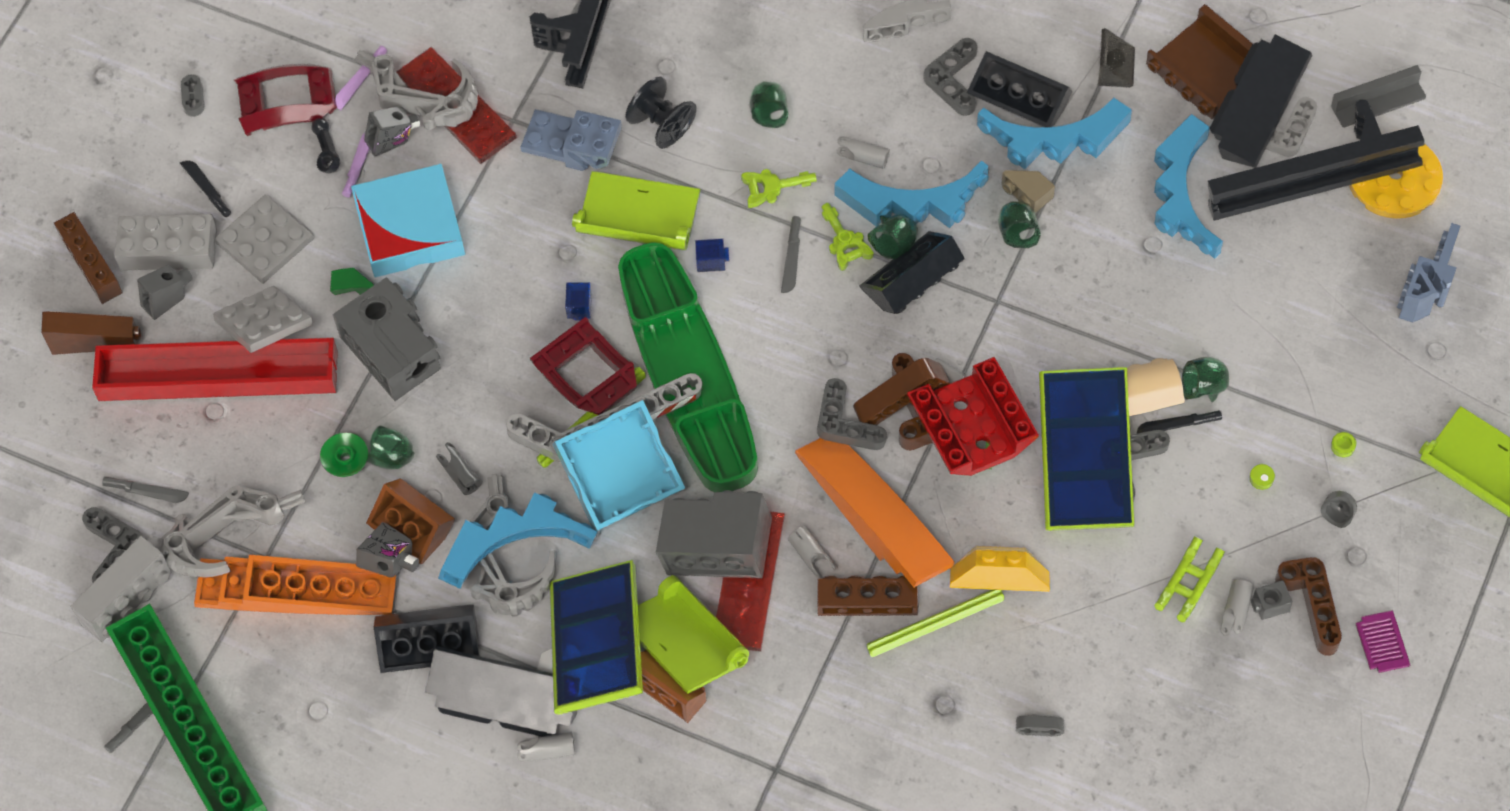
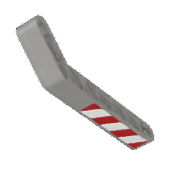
[506,373,702,462]

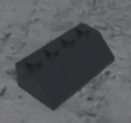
[967,51,1072,128]
[859,231,965,314]
[373,604,480,673]

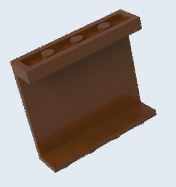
[1146,4,1253,120]

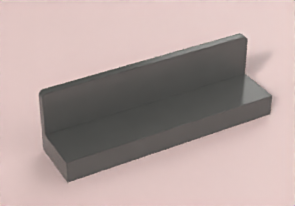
[1331,65,1426,128]

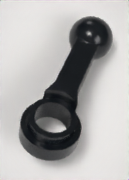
[311,118,340,174]

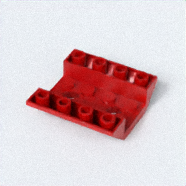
[907,357,1039,476]

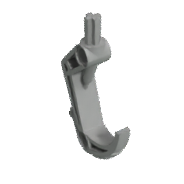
[355,50,478,130]
[469,474,556,617]
[160,486,306,578]

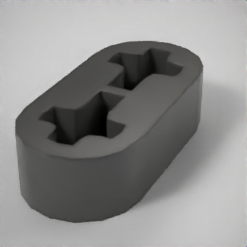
[181,75,204,117]
[1016,715,1064,736]

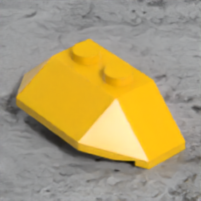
[950,546,1050,592]

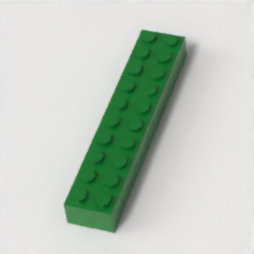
[106,604,267,811]

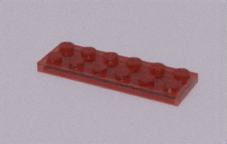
[396,47,516,164]
[716,511,785,652]

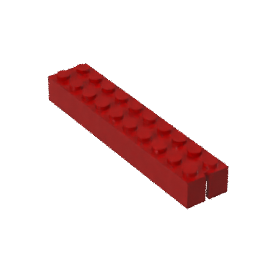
[92,338,338,401]

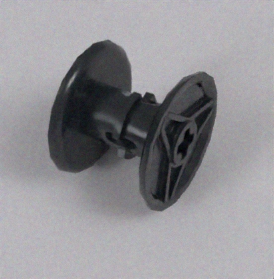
[625,76,697,149]

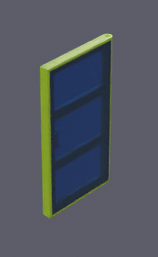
[1039,367,1134,531]
[550,560,643,714]

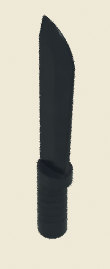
[180,161,231,217]
[1137,410,1222,434]

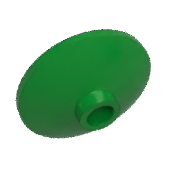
[320,432,369,477]

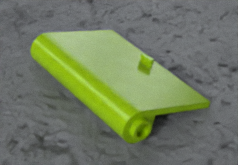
[572,171,700,251]
[1419,406,1510,518]
[617,575,749,694]

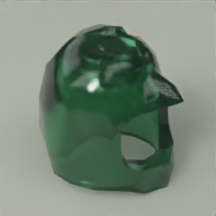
[749,81,789,128]
[998,201,1041,248]
[867,214,918,259]
[1182,357,1229,403]
[367,425,415,470]

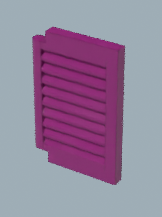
[1356,610,1411,673]

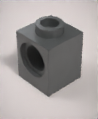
[1251,580,1292,620]

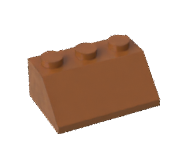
[366,478,455,564]
[626,650,707,723]

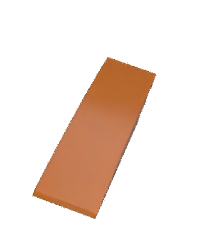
[795,438,954,587]
[194,555,397,615]

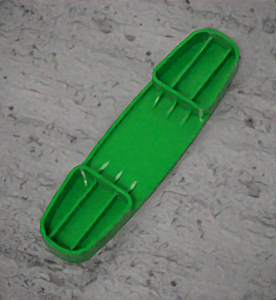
[618,242,758,492]

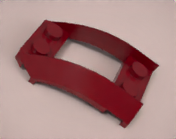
[234,64,337,136]
[530,317,637,415]

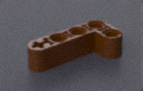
[892,353,933,451]
[853,358,950,425]
[1275,557,1342,656]

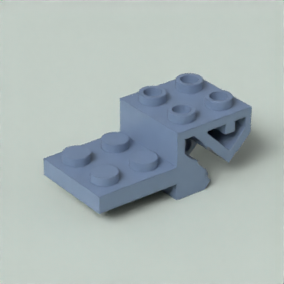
[520,109,622,171]
[1397,223,1461,323]

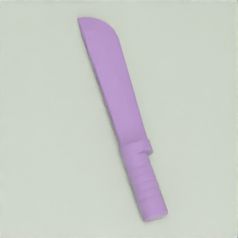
[335,46,387,111]
[342,133,370,197]

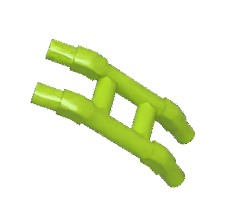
[1154,536,1225,622]

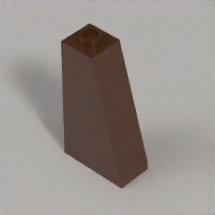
[41,311,141,355]

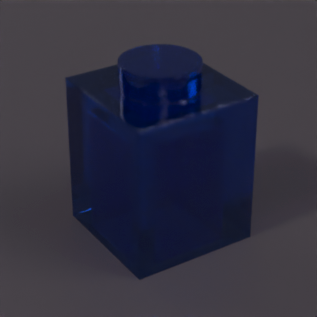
[695,239,729,272]
[565,282,592,321]

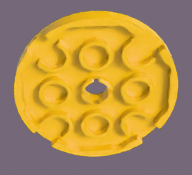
[1349,144,1443,219]

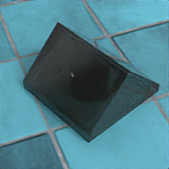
[1098,28,1135,88]

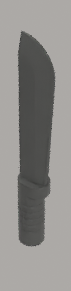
[781,216,801,293]
[102,477,189,503]
[104,703,153,753]

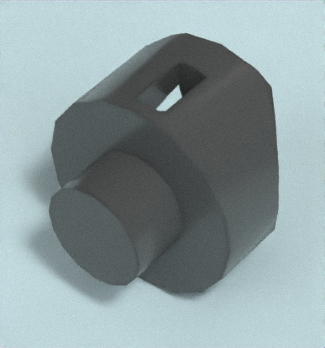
[1321,491,1357,528]

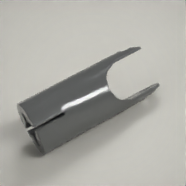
[436,442,481,495]

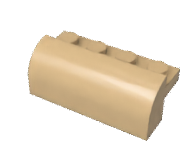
[1075,358,1185,417]

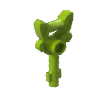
[741,169,817,208]
[821,203,874,271]

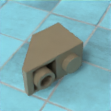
[1001,170,1055,214]

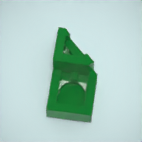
[330,268,374,295]

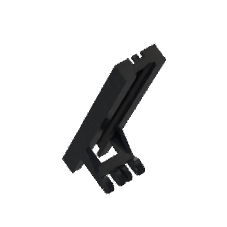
[529,0,611,89]
[1208,99,1425,221]

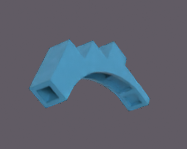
[977,98,1132,169]
[1154,114,1223,259]
[834,161,989,228]
[438,492,597,589]

